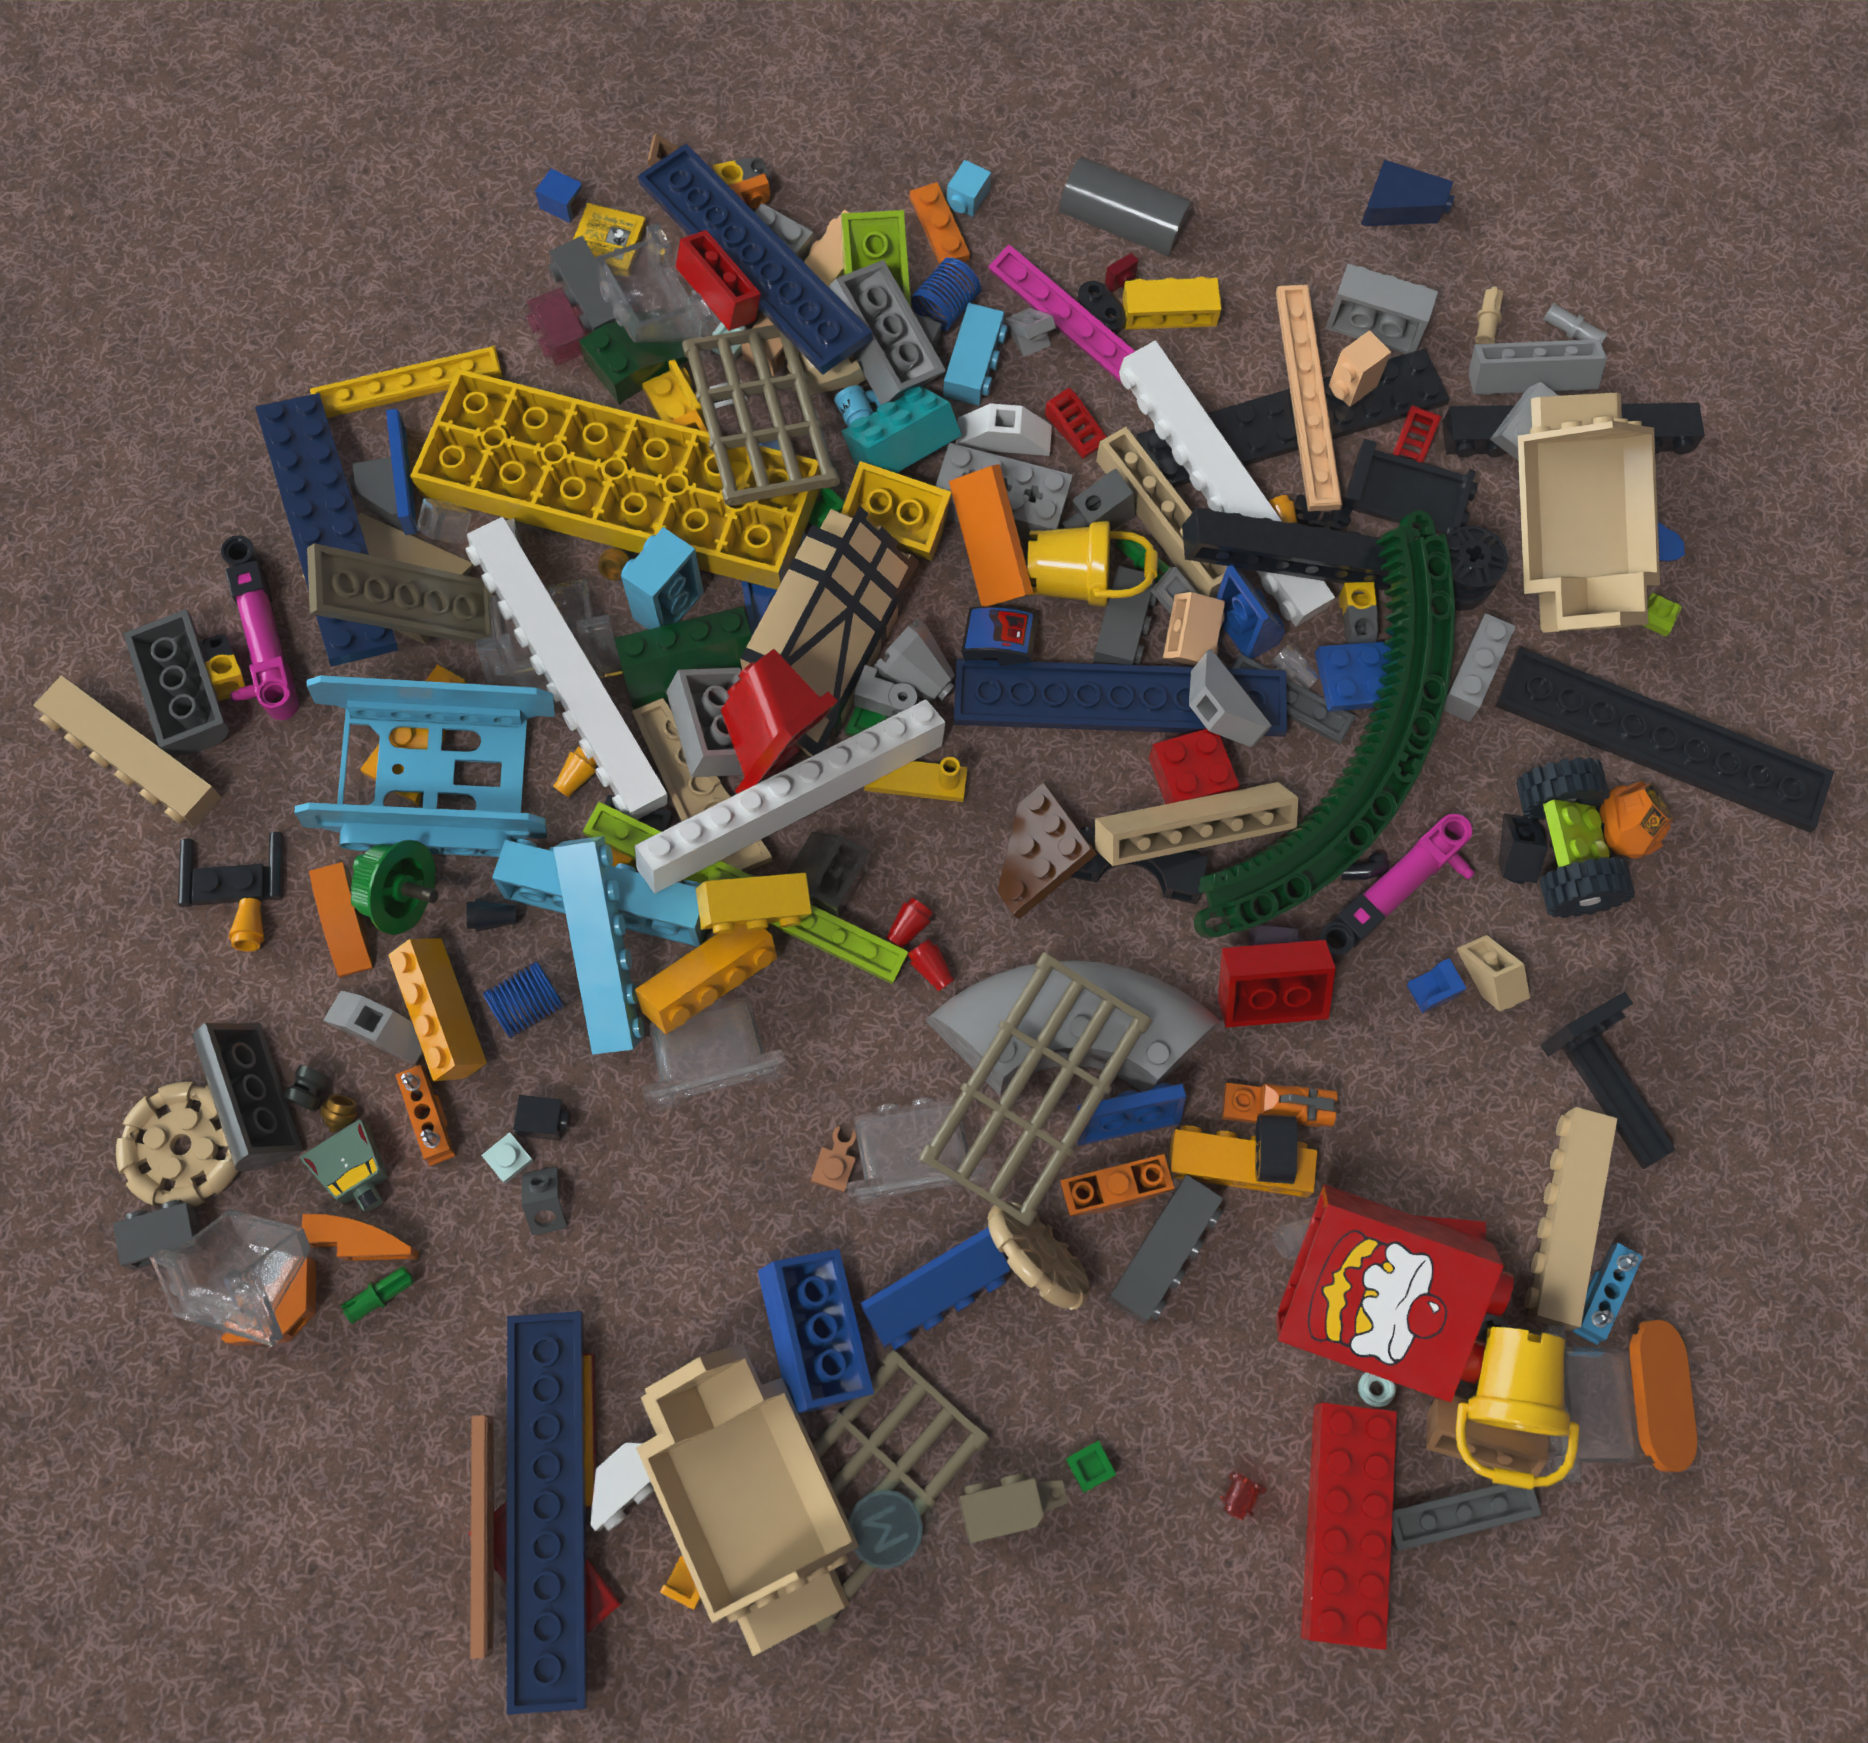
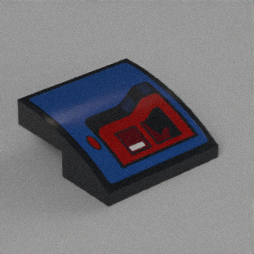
[961,606,1038,666]

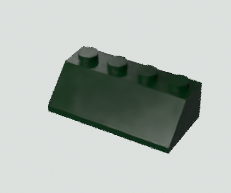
[614,606,752,710]

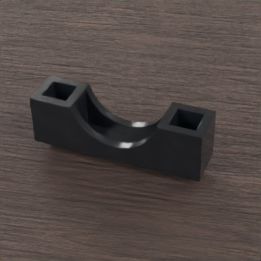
[1071,827,1208,905]

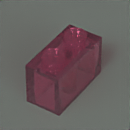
[525,287,585,366]

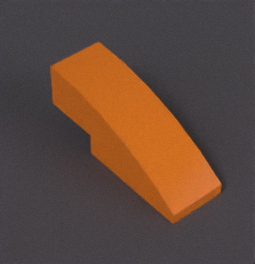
[309,862,373,978]
[301,1214,419,1261]

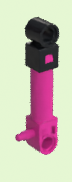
[221,535,299,720]
[1315,814,1475,963]

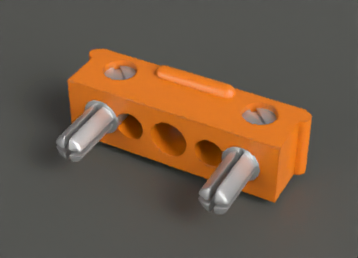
[395,1065,455,1166]

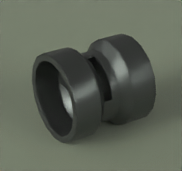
[283,1065,332,1112]

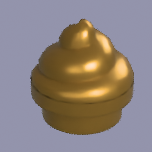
[598,548,630,581]
[320,1094,357,1133]

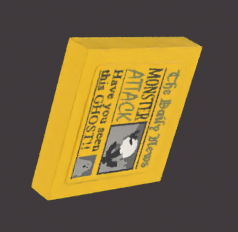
[573,203,647,273]

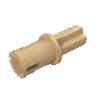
[1475,287,1503,344]

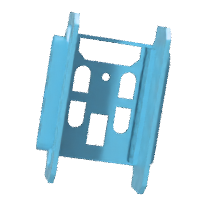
[294,675,555,857]

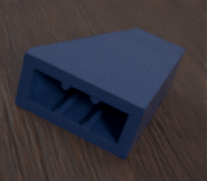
[1361,159,1455,226]

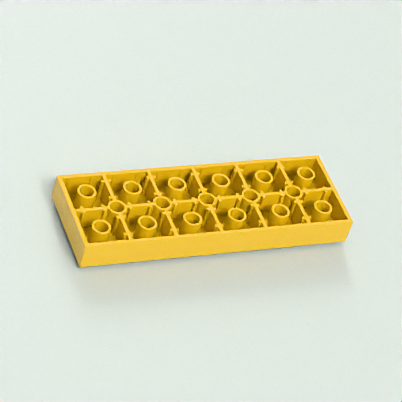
[410,369,822,590]

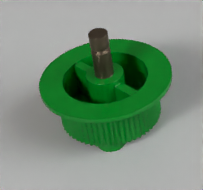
[351,840,438,935]

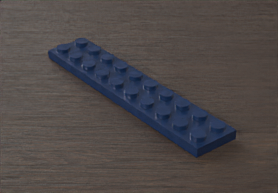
[637,144,873,375]
[255,393,398,667]
[954,659,1287,737]
[507,1311,588,1715]

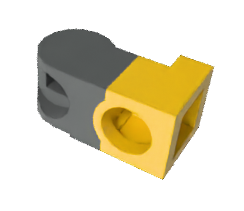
[712,157,773,189]
[1338,582,1378,644]

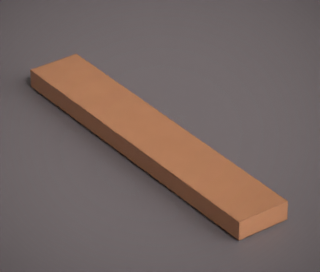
[470,1415,494,1659]

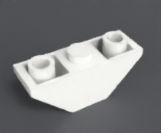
[956,403,1052,456]
[591,1443,655,1531]

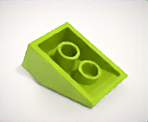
[841,210,911,307]

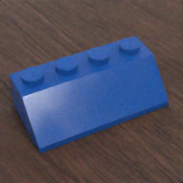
[861,1227,1010,1350]
[758,1249,874,1414]

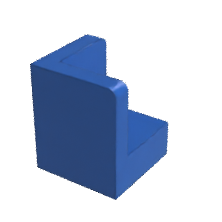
[535,168,582,223]
[1407,958,1467,1014]

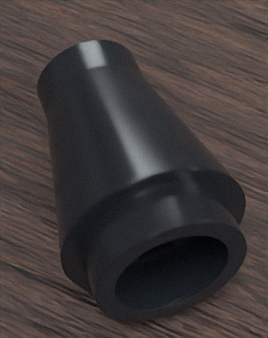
[466,898,516,932]

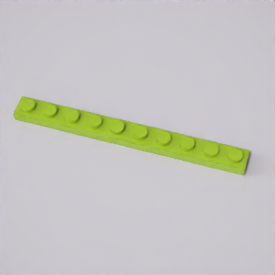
[583,802,908,985]

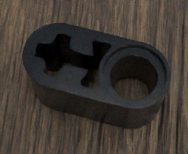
[1255,1113,1297,1184]

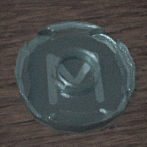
[849,1490,923,1569]

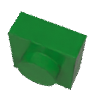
[1065,1440,1117,1493]

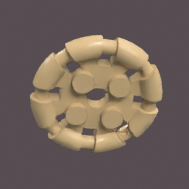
[116,1082,239,1207]
[988,1201,1090,1310]

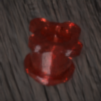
[1219,1471,1267,1521]

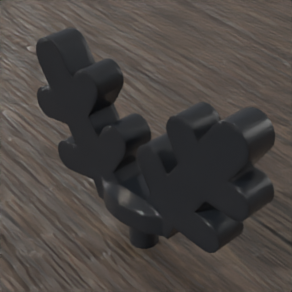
[1294,494,1352,531]

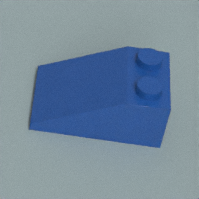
[1216,565,1285,659]

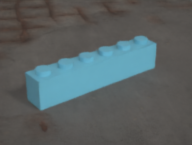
[553,836,644,1055]

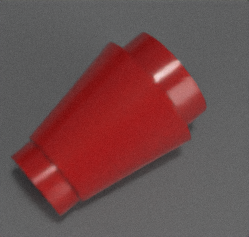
[885,897,933,949]
[907,939,955,992]

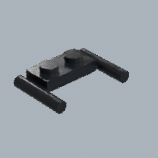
[178,832,283,907]

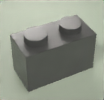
[113,1200,205,1270]

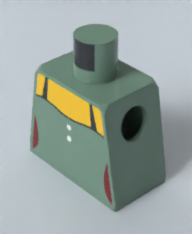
[300,1119,388,1213]

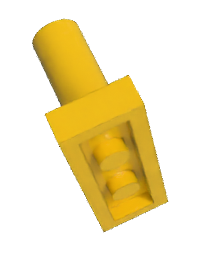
[864,757,967,802]

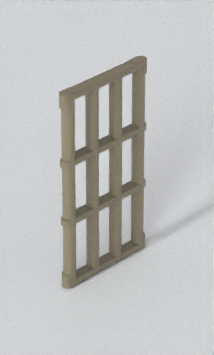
[682,325,840,506]
[918,952,1153,1227]
[813,1349,990,1634]

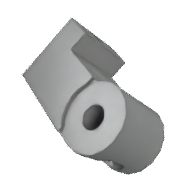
[854,665,917,717]

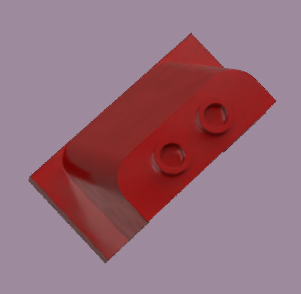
[721,649,838,794]

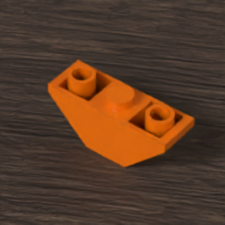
[1060,1154,1174,1216]
[221,1253,317,1346]

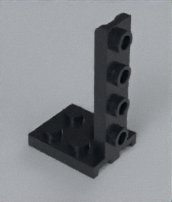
[1540,992,1675,1169]

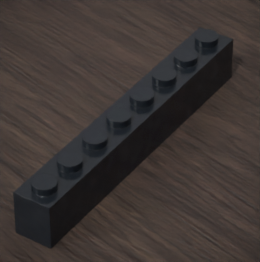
[1442,403,1705,458]
[1182,508,1432,590]

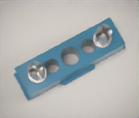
[1572,1243,1643,1345]

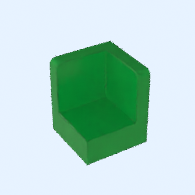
[807,488,845,528]

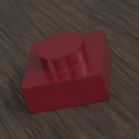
[1104,252,1139,293]

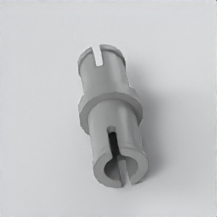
[1543,303,1608,343]

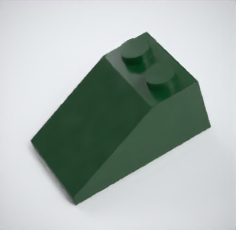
[579,311,689,404]

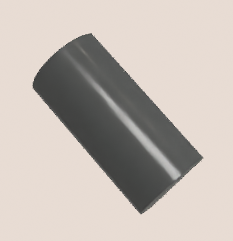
[1059,157,1194,257]
[123,609,229,755]
[192,1023,303,1171]

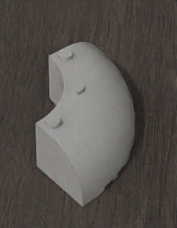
[926,960,1222,1095]

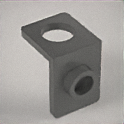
[522,1167,567,1235]

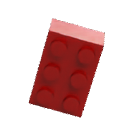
[1218,940,1336,1028]

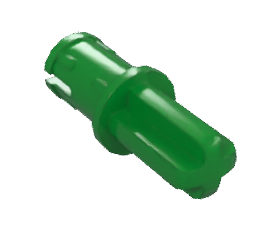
[1116,531,1171,583]
[341,1267,414,1324]

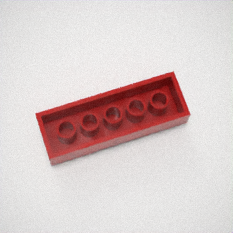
[1301,1402,1397,1650]

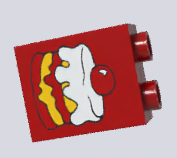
[1275,1184,1514,1403]

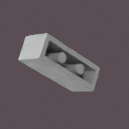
[1443,613,1516,722]

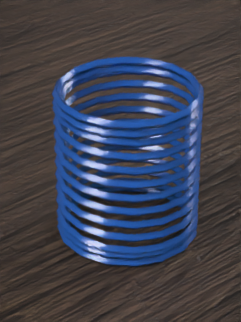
[911,257,981,331]
[483,961,564,1039]

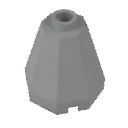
[873,618,955,702]

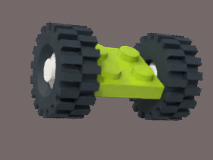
[1516,757,1635,918]

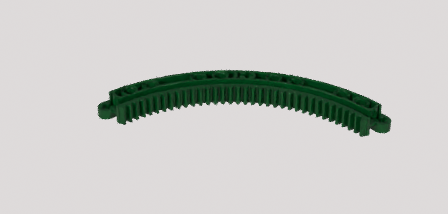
[1194,510,1455,939]

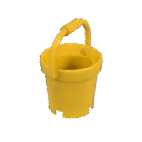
[1028,521,1158,607]
[1456,1327,1579,1490]

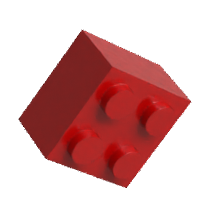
[1149,728,1239,804]

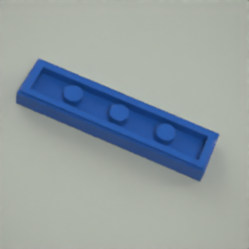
[386,408,418,535]

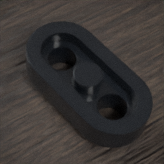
[1077,281,1126,334]

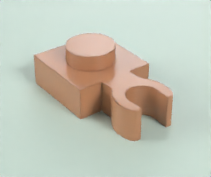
[811,1126,856,1194]

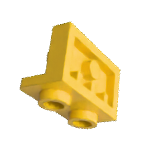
[642,359,704,423]

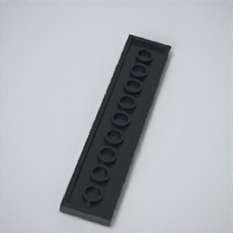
[1136,348,1450,488]
[1495,647,1834,833]

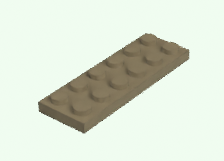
[307,543,496,647]

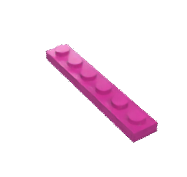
[988,244,1135,385]

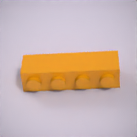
[635,925,777,1035]
[388,938,487,1081]
[1168,1126,1317,1198]

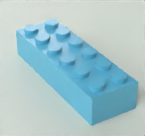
[492,839,707,947]

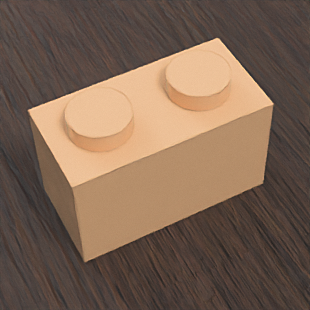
[1328,330,1391,407]
[1163,592,1225,666]

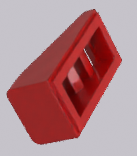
[1045,387,1107,459]
[1392,405,1442,463]

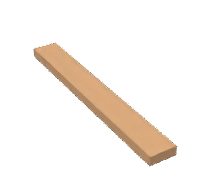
[1276,285,1342,512]

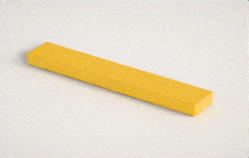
[310,346,503,418]

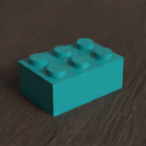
[841,386,962,473]

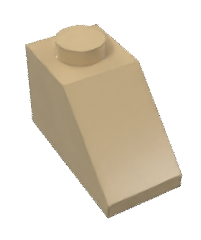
[1457,935,1530,1011]

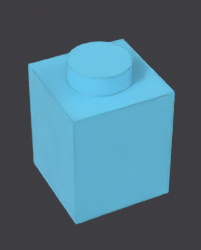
[947,160,991,217]

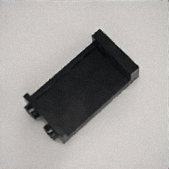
[1342,439,1478,537]

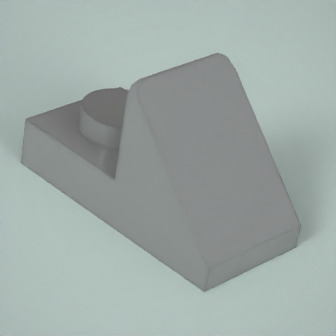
[1003,308,1056,357]

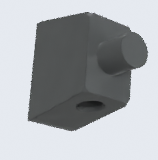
[1061,468,1135,531]

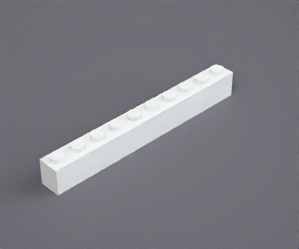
[1119,340,1335,627]
[465,517,667,820]
[635,700,945,894]

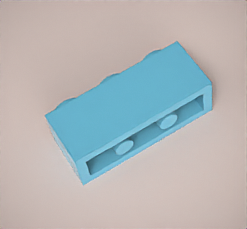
[943,303,1008,406]

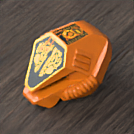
[1599,781,1673,859]

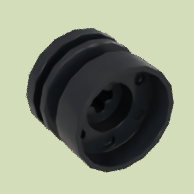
[1446,526,1508,611]

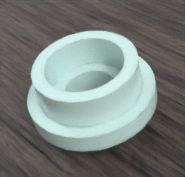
[1358,1372,1396,1407]

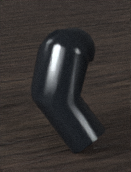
[1341,853,1389,881]

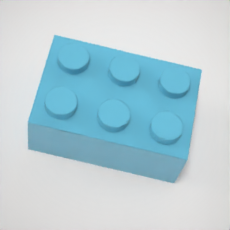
[621,527,704,629]

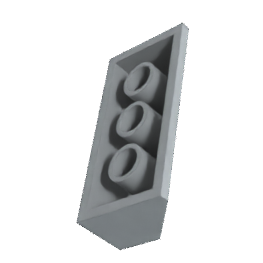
[829,260,946,405]

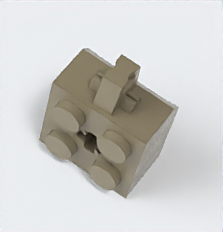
[958,1473,1068,1543]

